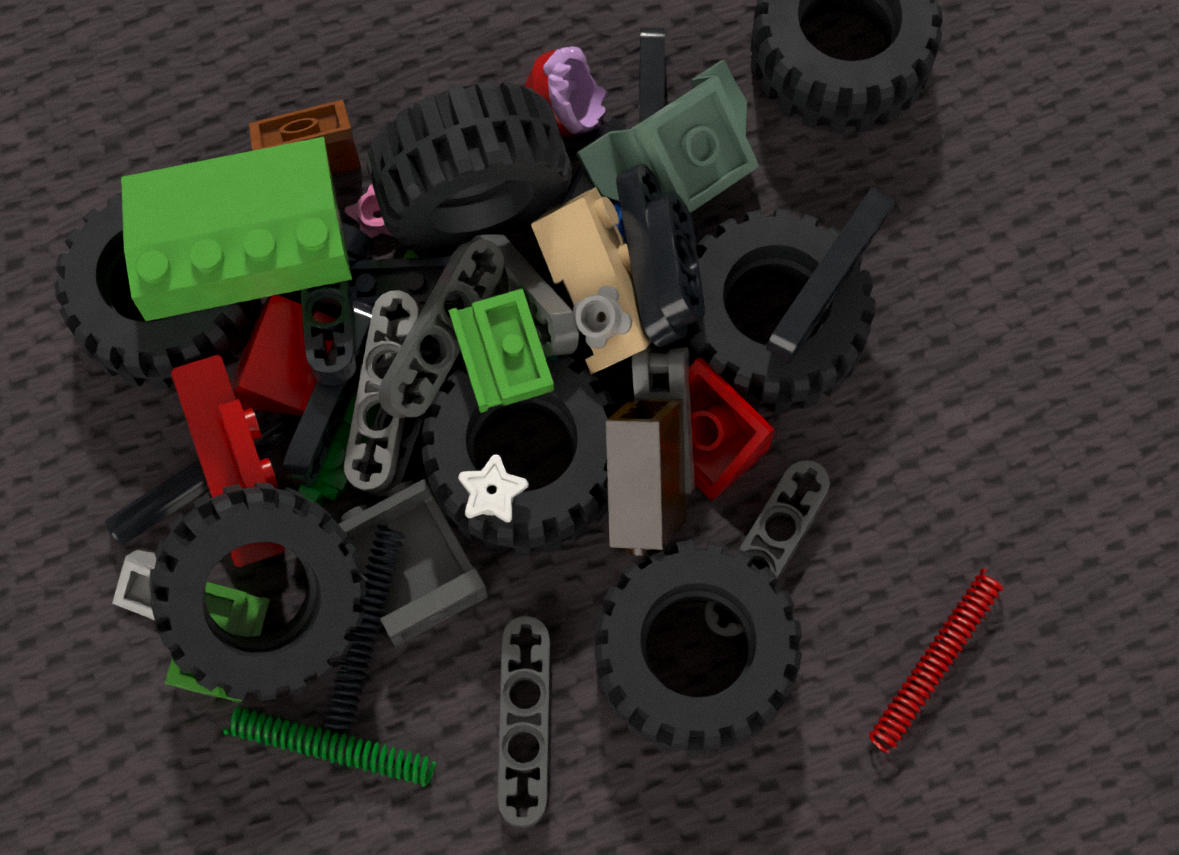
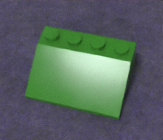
[121,137,352,321]

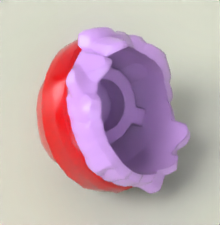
[524,46,607,138]

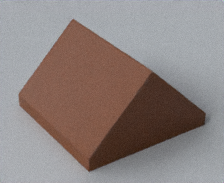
[249,99,361,175]

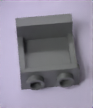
[338,479,488,647]

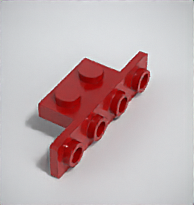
[171,355,285,567]

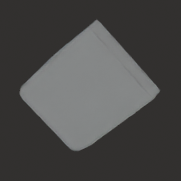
[112,547,156,620]

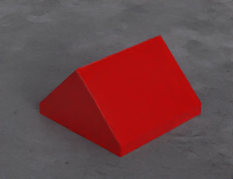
[231,295,336,416]
[689,357,775,501]

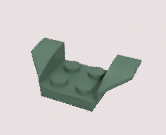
[576,60,760,213]

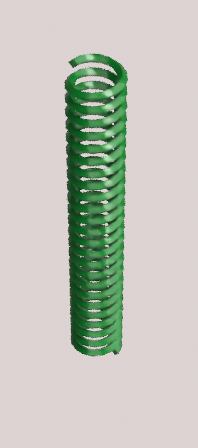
[222,705,437,787]

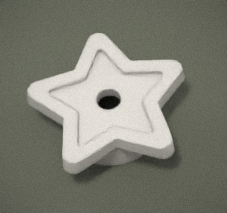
[458,454,529,522]

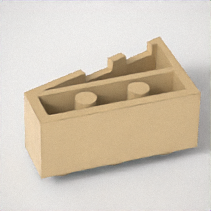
[531,187,652,374]

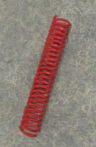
[868,568,1004,754]

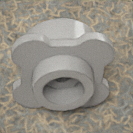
[572,286,632,349]

